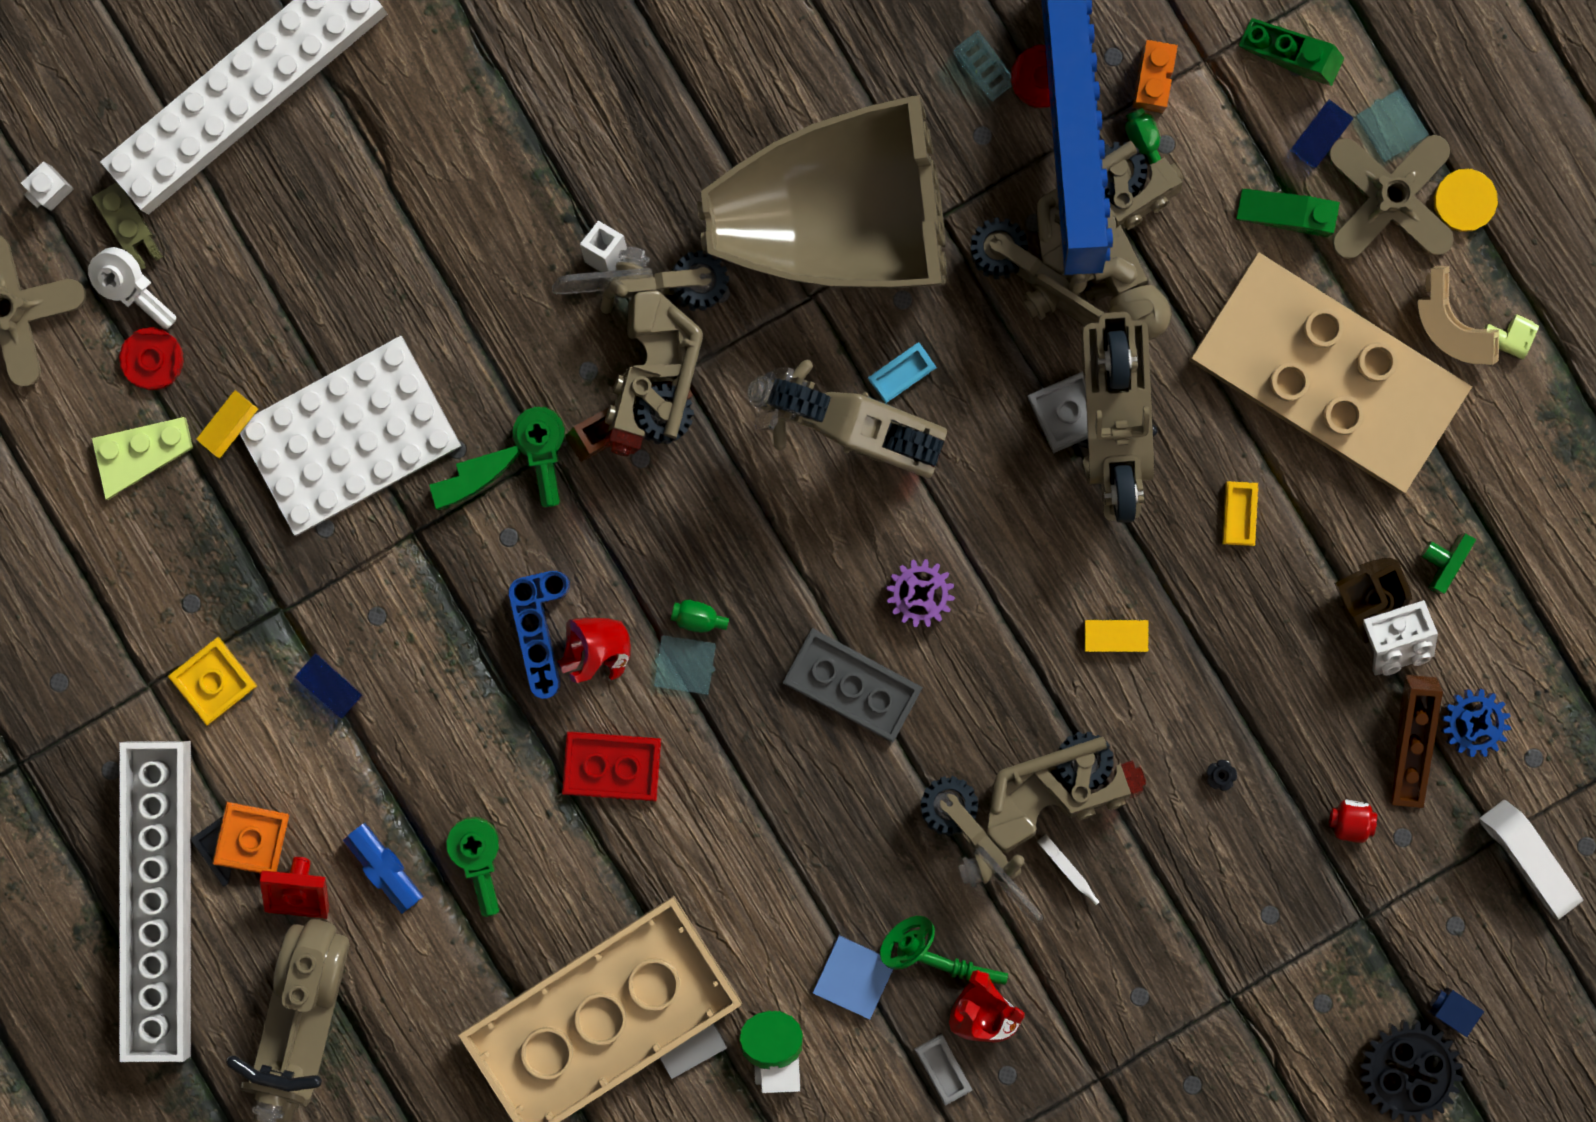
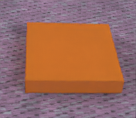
[212,801,289,873]

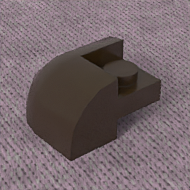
[1334,558,1412,644]

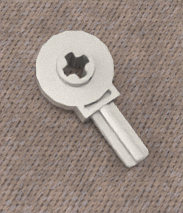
[88,247,176,330]

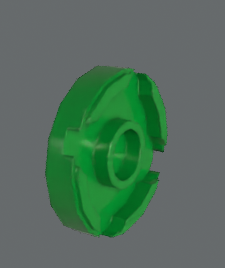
[740,1011,803,1069]

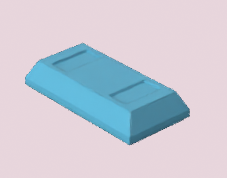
[868,342,937,404]

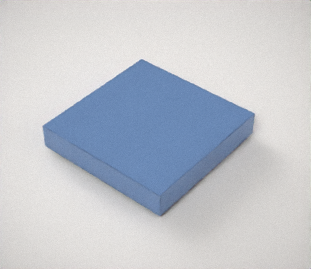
[813,935,893,1020]

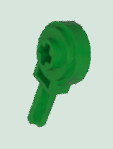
[513,406,566,507]
[447,817,500,917]

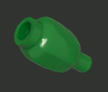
[1125,108,1161,165]
[670,600,729,633]

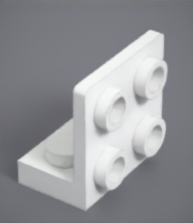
[1363,600,1438,676]

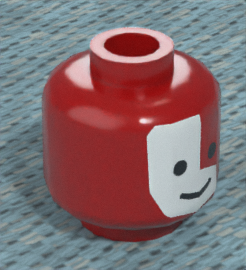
[1329,799,1377,843]

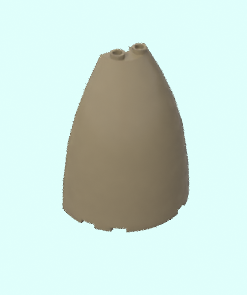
[697,95,947,289]

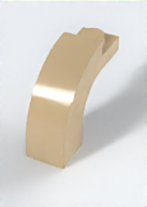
[1418,266,1499,365]

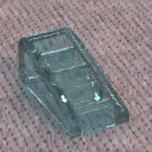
[953,30,1012,102]

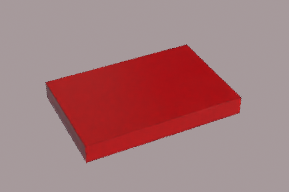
[562,731,662,801]

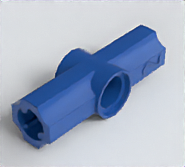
[343,823,424,914]

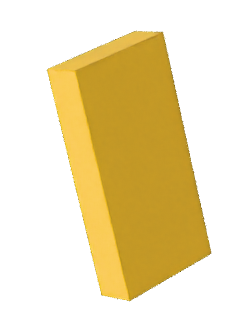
[196,390,258,458]
[1222,481,1258,546]
[1084,620,1148,652]

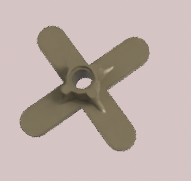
[1329,135,1454,259]
[0,235,86,387]

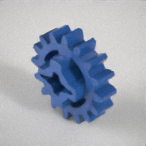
[1440,689,1511,757]

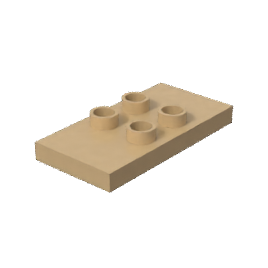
[1189,252,1472,494]
[458,896,742,1122]

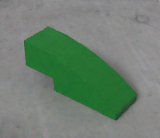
[429,446,521,510]

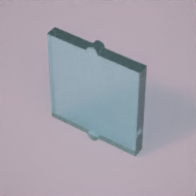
[1355,89,1429,162]
[654,635,716,695]

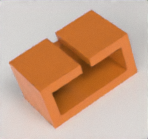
[1132,40,1178,113]

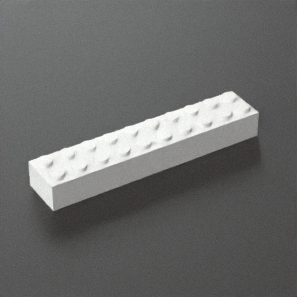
[100,0,388,215]
[120,741,191,1062]

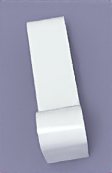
[1479,800,1583,920]

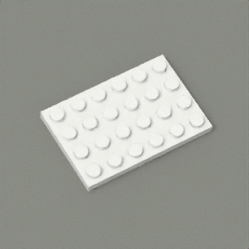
[239,336,462,536]

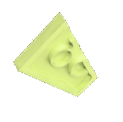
[92,417,193,500]

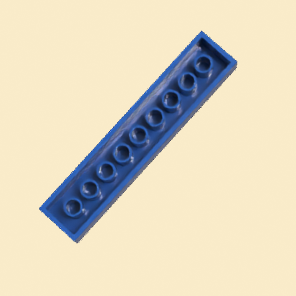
[1041,0,1113,275]

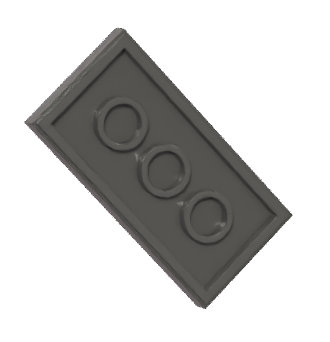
[783,628,923,743]

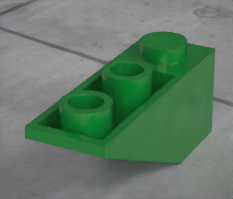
[1239,18,1345,86]

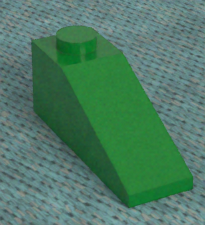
[1236,188,1340,238]

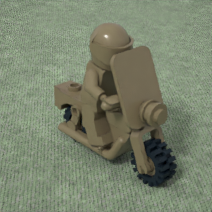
[971,141,1184,340]

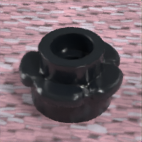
[1206,760,1237,791]

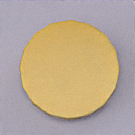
[1433,169,1498,232]

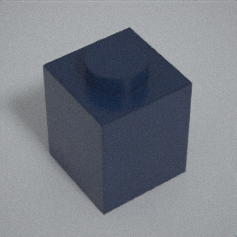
[1429,986,1484,1037]

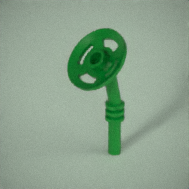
[880,916,1008,985]

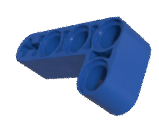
[509,571,570,699]

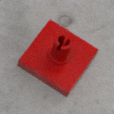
[260,857,329,919]

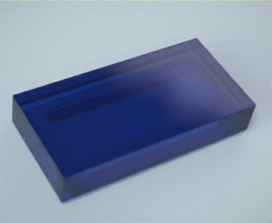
[1290,99,1354,169]
[295,653,363,719]

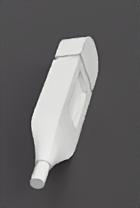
[1037,834,1099,905]

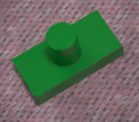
[1421,533,1476,594]

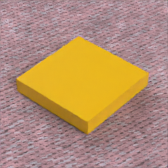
[168,637,258,726]

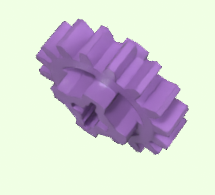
[886,559,955,627]

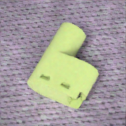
[1484,314,1539,360]

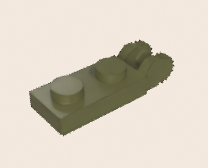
[92,182,163,270]

